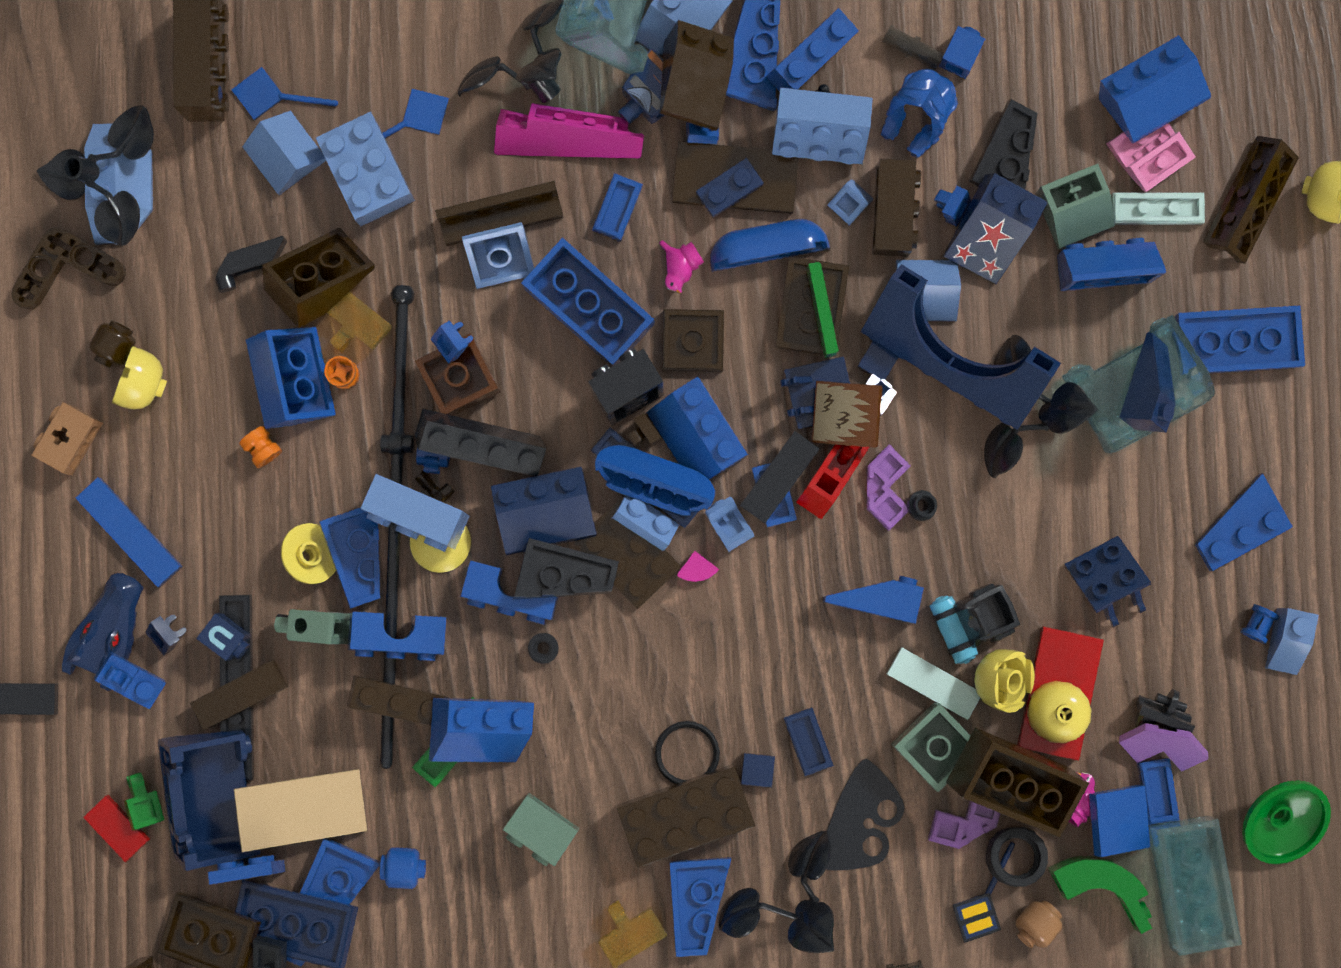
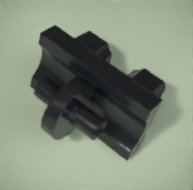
[1135,689,1195,733]

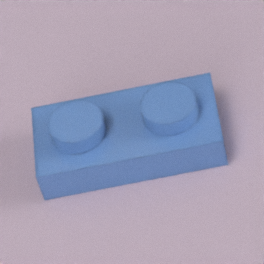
[612,495,680,551]

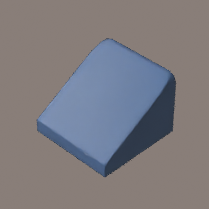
[827,180,873,225]

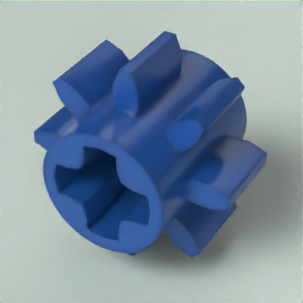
[416,447,450,474]

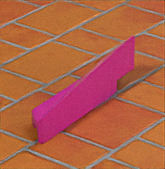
[494,103,644,158]

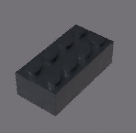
[588,348,664,426]

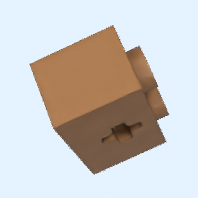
[31,402,103,476]

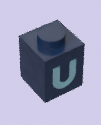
[196,613,252,661]

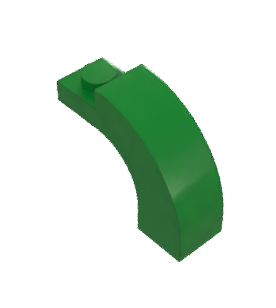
[1048,856,1152,934]

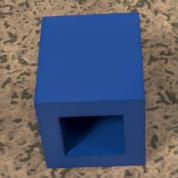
[939,26,985,79]

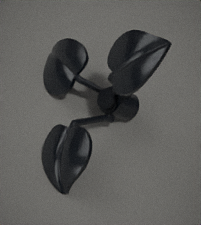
[457,0,566,103]
[37,105,154,247]
[984,335,1098,478]
[719,831,834,953]

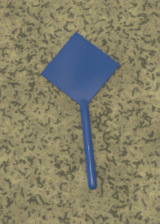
[231,67,338,120]
[383,89,449,138]

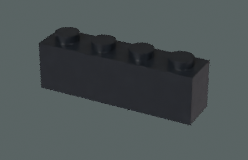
[414,408,547,476]

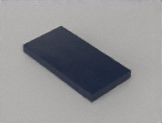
[235,880,358,968]

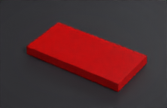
[1017,626,1104,761]

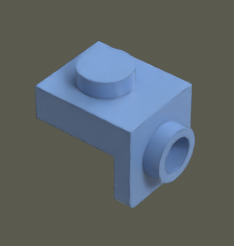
[705,497,754,552]

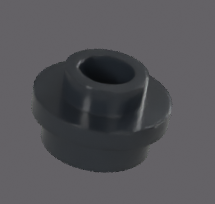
[907,490,937,521]
[528,633,559,664]

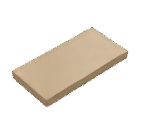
[233,769,367,852]

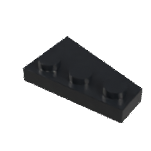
[969,99,1038,189]
[513,538,619,600]

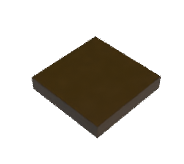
[662,309,724,372]

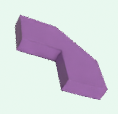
[867,444,910,531]
[1119,723,1208,772]
[928,801,1000,849]

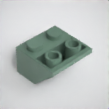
[1035,164,1115,250]
[503,793,579,867]

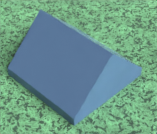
[242,111,326,195]
[462,222,534,289]
[896,260,961,321]

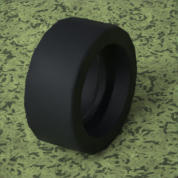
[985,827,1048,887]

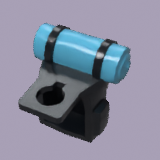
[929,583,1020,664]

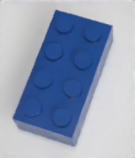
[521,237,655,367]

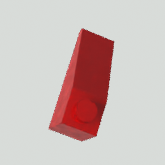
[796,444,870,519]

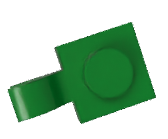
[124,773,165,830]

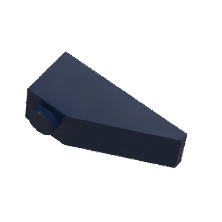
[1119,332,1176,433]

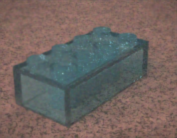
[1149,815,1242,956]

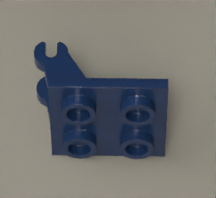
[780,356,850,429]
[1064,536,1151,628]

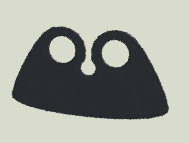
[826,759,905,870]

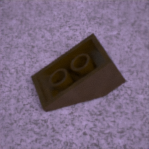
[660,20,734,131]
[262,227,375,328]

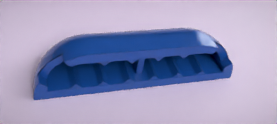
[710,219,830,272]
[595,445,715,516]

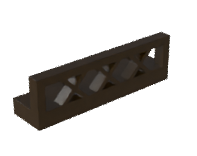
[1203,136,1299,264]
[435,181,564,246]

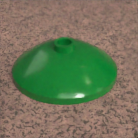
[1242,780,1331,864]

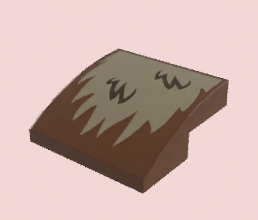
[812,381,882,448]

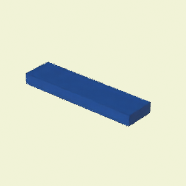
[76,477,183,587]

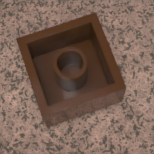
[415,333,501,416]

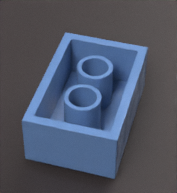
[772,88,873,165]
[316,111,415,227]
[360,474,470,552]

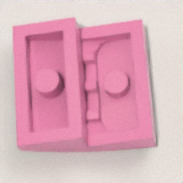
[1106,123,1195,192]

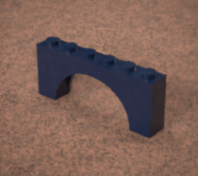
[861,264,1061,430]

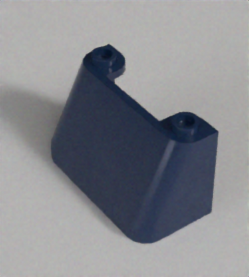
[158,730,261,871]

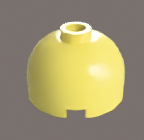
[1302,161,1341,224]
[112,346,167,410]
[975,649,1035,713]
[1027,681,1092,743]

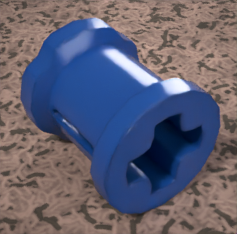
[1240,604,1280,644]

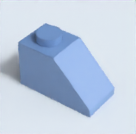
[1265,608,1319,675]

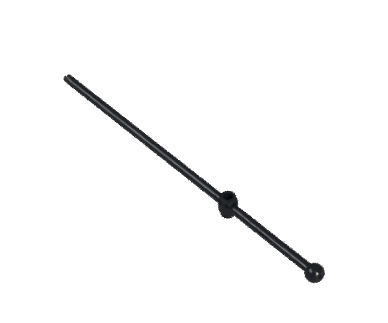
[380,285,415,769]

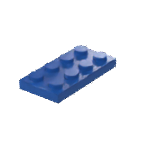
[1175,305,1305,375]

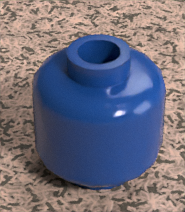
[380,847,426,889]

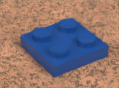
[208,855,286,885]

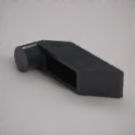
[215,236,287,293]

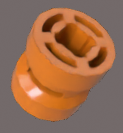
[324,356,360,390]
[239,426,282,468]

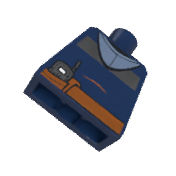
[617,48,665,125]

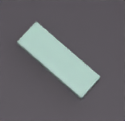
[1111,193,1205,225]
[886,647,980,720]

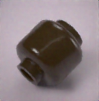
[89,320,136,368]

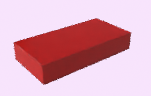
[83,795,151,862]

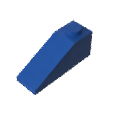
[823,576,924,624]

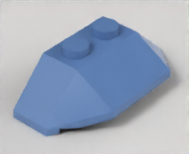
[633,0,733,56]
[84,124,153,245]

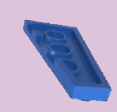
[726,0,780,111]

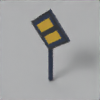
[952,842,1015,943]

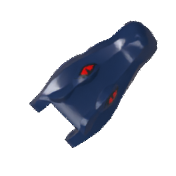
[62,573,144,691]

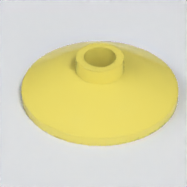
[281,523,336,584]
[410,526,471,573]

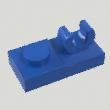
[94,652,166,709]

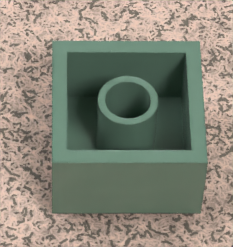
[891,702,970,792]

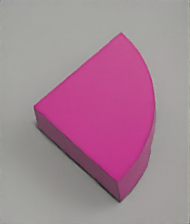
[676,551,719,582]

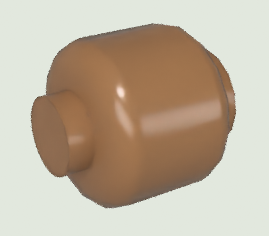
[1016,900,1062,948]

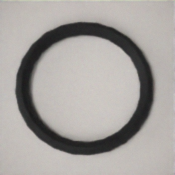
[655,721,720,784]

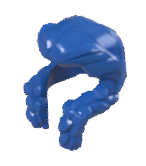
[881,69,958,158]

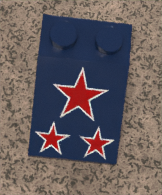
[943,173,1048,284]

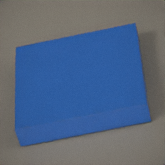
[1089,785,1150,857]

